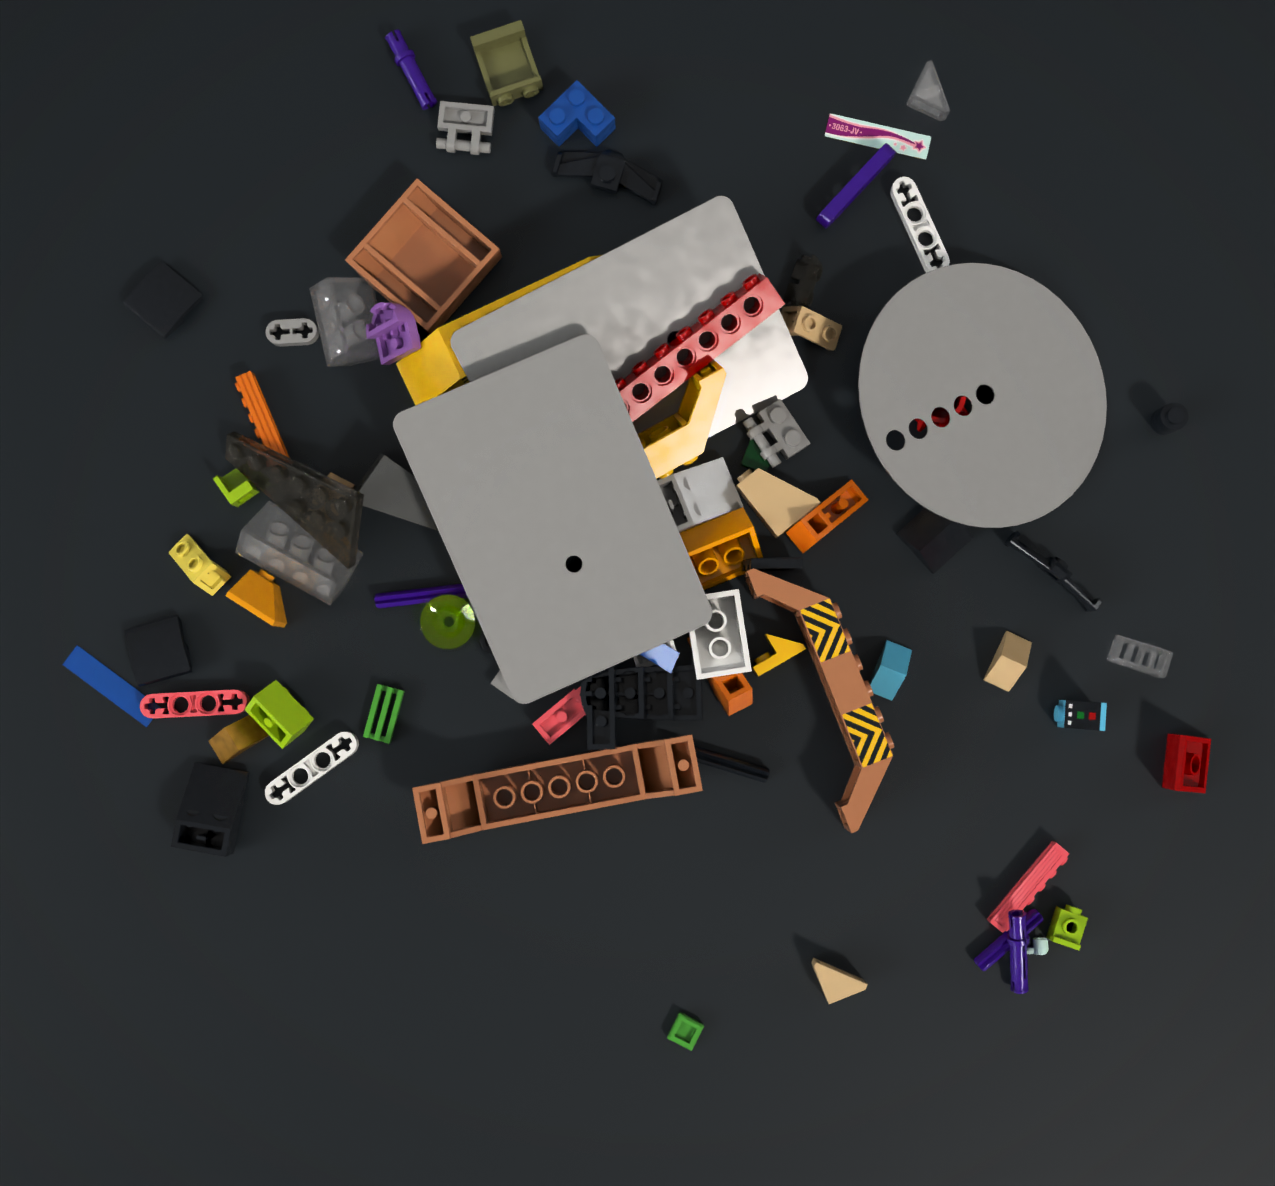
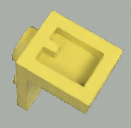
[169,534,231,596]

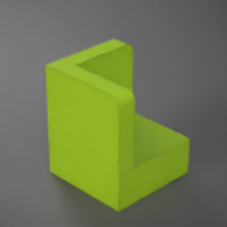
[213,466,259,508]

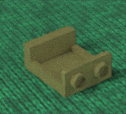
[470,20,544,106]

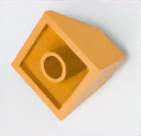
[225,569,287,628]

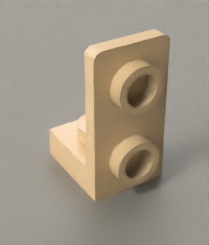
[781,306,842,351]

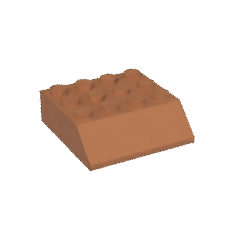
[345,179,502,335]

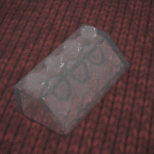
[235,501,363,605]

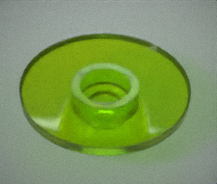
[420,594,475,649]

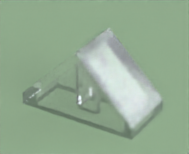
[906,60,950,121]

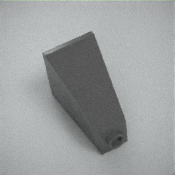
[349,454,438,531]

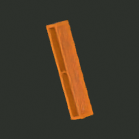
[235,371,293,472]

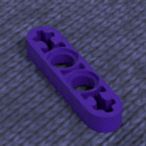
[816,143,897,229]

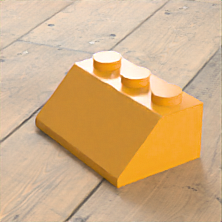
[680,507,763,590]

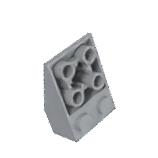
[657,457,744,533]

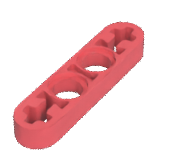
[140,690,250,719]

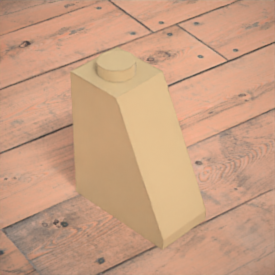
[736,468,821,539]

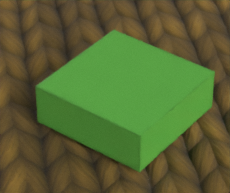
[667,1012,704,1051]

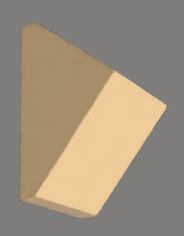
[983,631,1032,692]
[811,958,868,1004]

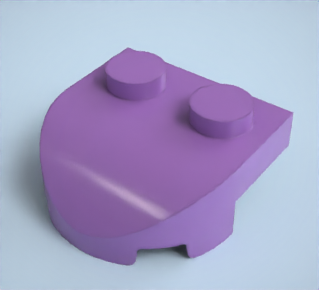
[366,302,421,365]

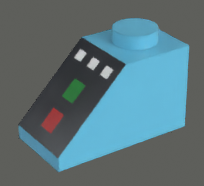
[1054,700,1107,731]

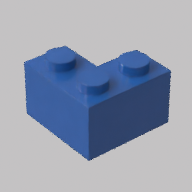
[538,80,616,147]

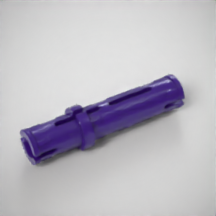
[385,29,437,110]
[1007,910,1030,994]

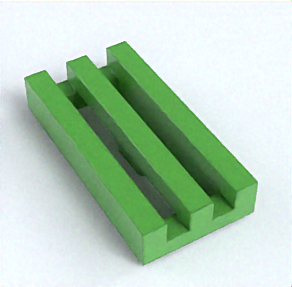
[363,684,405,744]

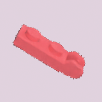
[532,686,586,745]

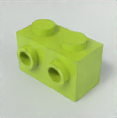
[244,680,314,749]

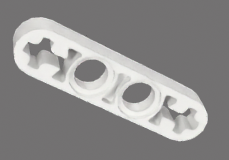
[890,177,950,273]
[265,731,359,805]

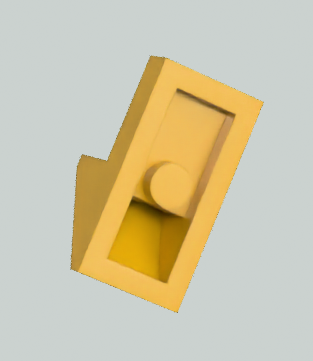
[751,634,806,677]

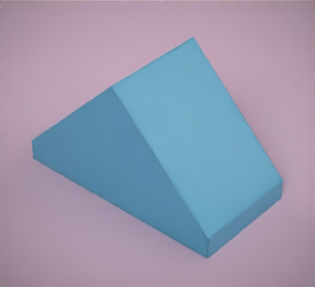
[869,640,912,701]

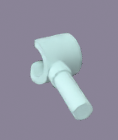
[1027,937,1049,955]

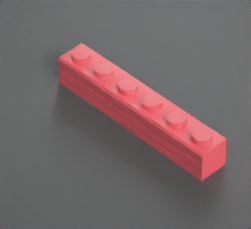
[986,841,1069,933]

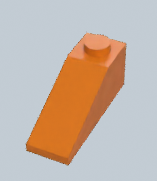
[786,479,869,554]
[687,637,753,716]

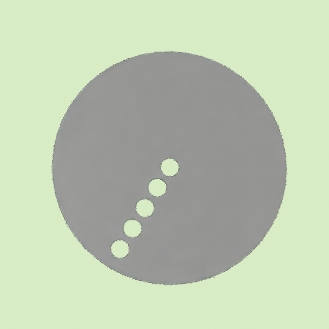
[858,263,1107,528]

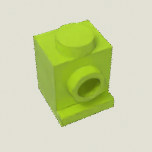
[1046,904,1088,951]

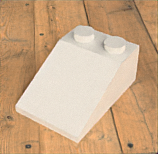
[689,589,752,680]

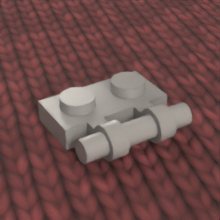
[436,101,495,155]
[743,399,811,468]

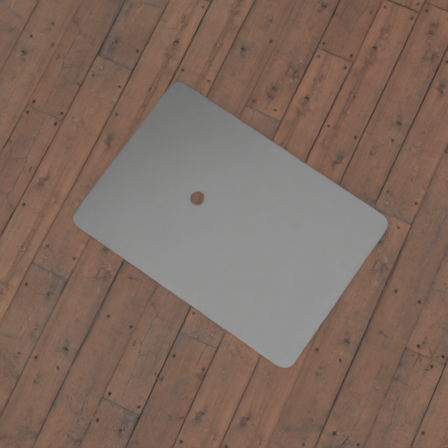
[450,196,808,438]
[393,334,712,704]

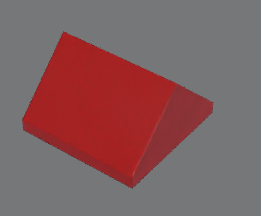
[1162,734,1211,793]

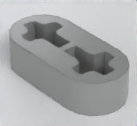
[265,318,319,347]

